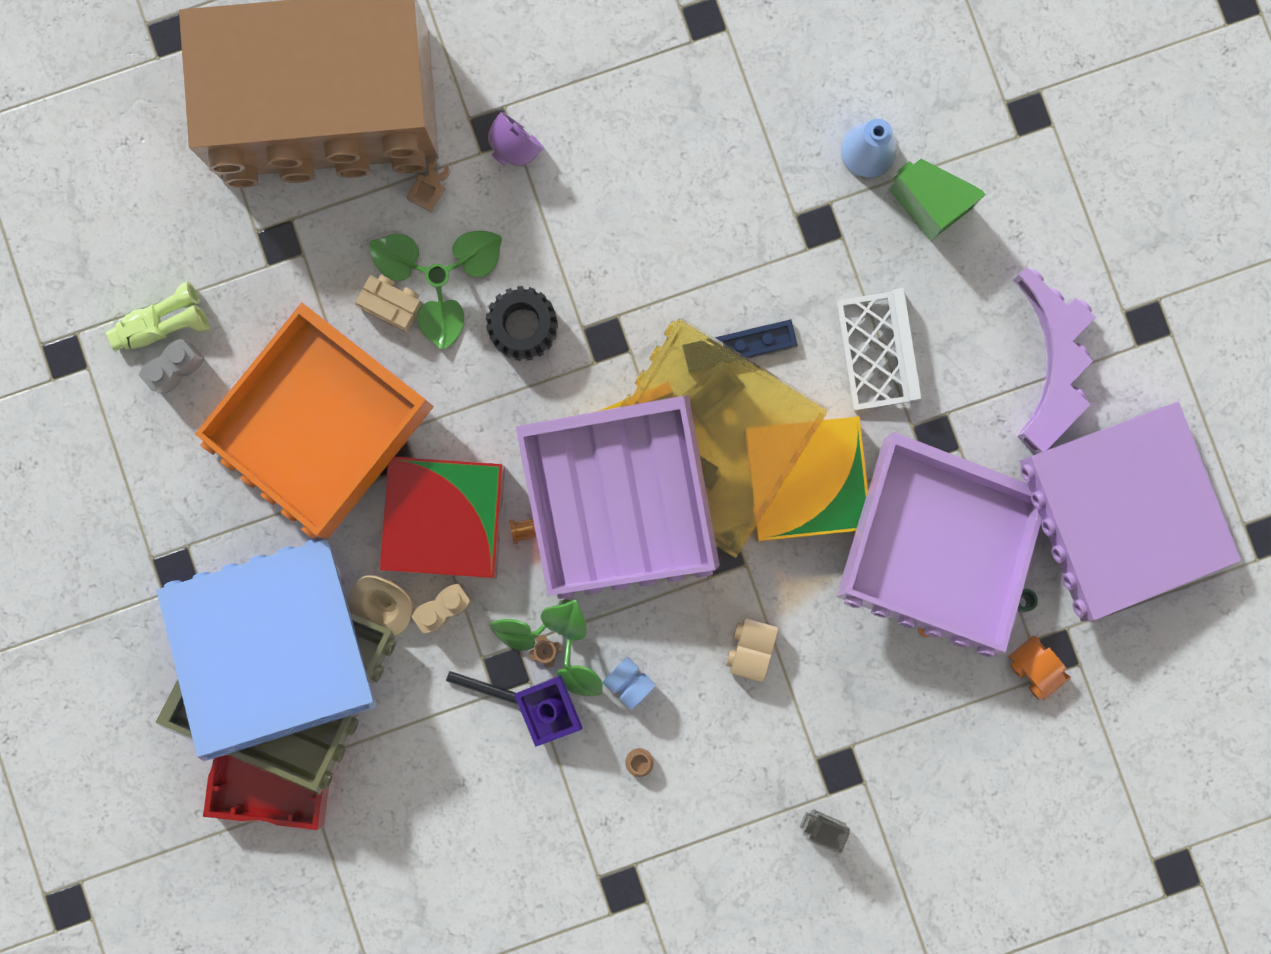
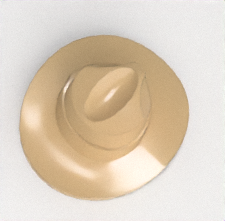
[349,575,413,636]

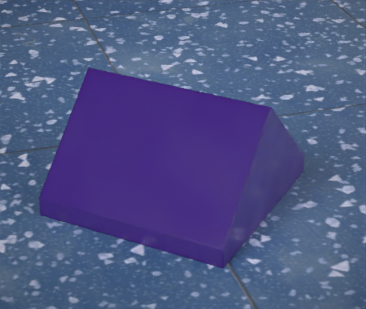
[514,675,583,747]

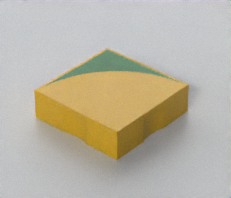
[744,416,868,542]

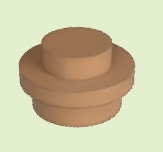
[625,748,654,777]

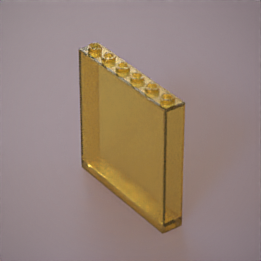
[621,318,830,558]

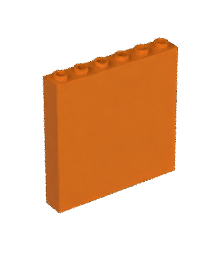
[195,302,434,540]

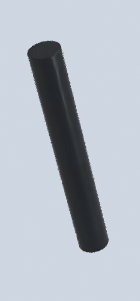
[446,671,518,705]

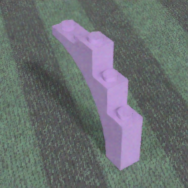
[1013,267,1096,454]

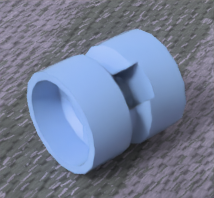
[602,656,656,711]

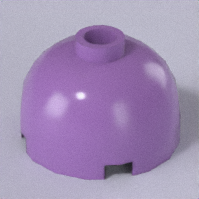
[488,112,544,166]

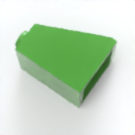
[890,159,986,241]

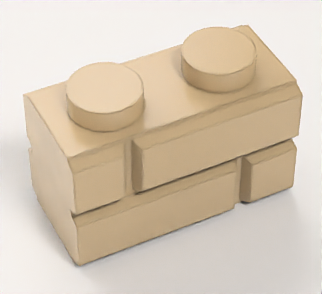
[355,275,423,334]

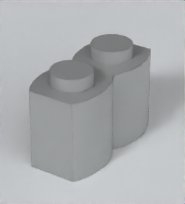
[139,339,204,394]

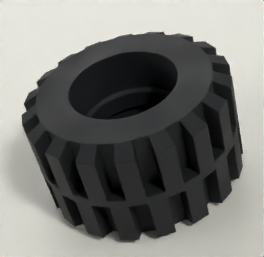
[486,286,558,361]

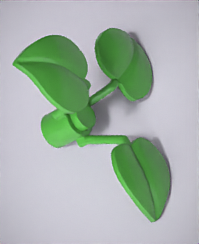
[369,231,502,349]
[489,599,604,696]

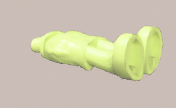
[106,281,210,352]

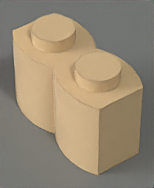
[412,584,473,634]
[726,618,778,683]

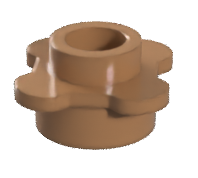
[529,635,562,668]

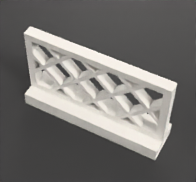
[837,288,922,411]

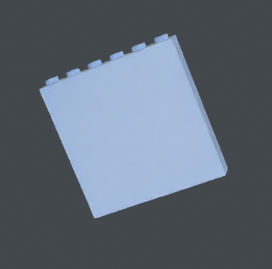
[156,538,376,761]

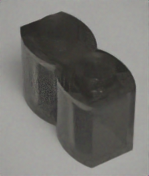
[800,809,850,854]

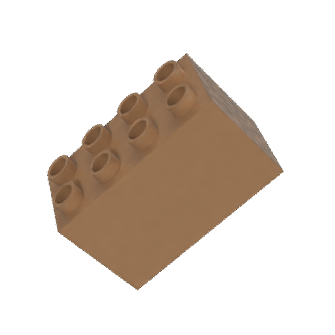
[179,0,439,188]

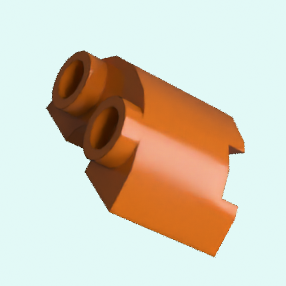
[1008,635,1071,701]

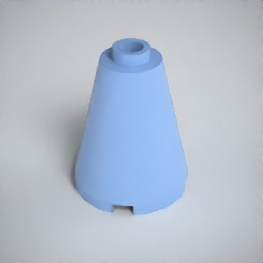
[841,119,897,178]

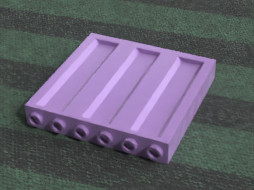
[516,395,720,599]

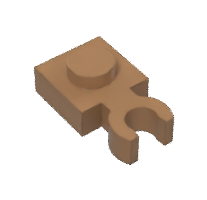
[406,159,450,213]

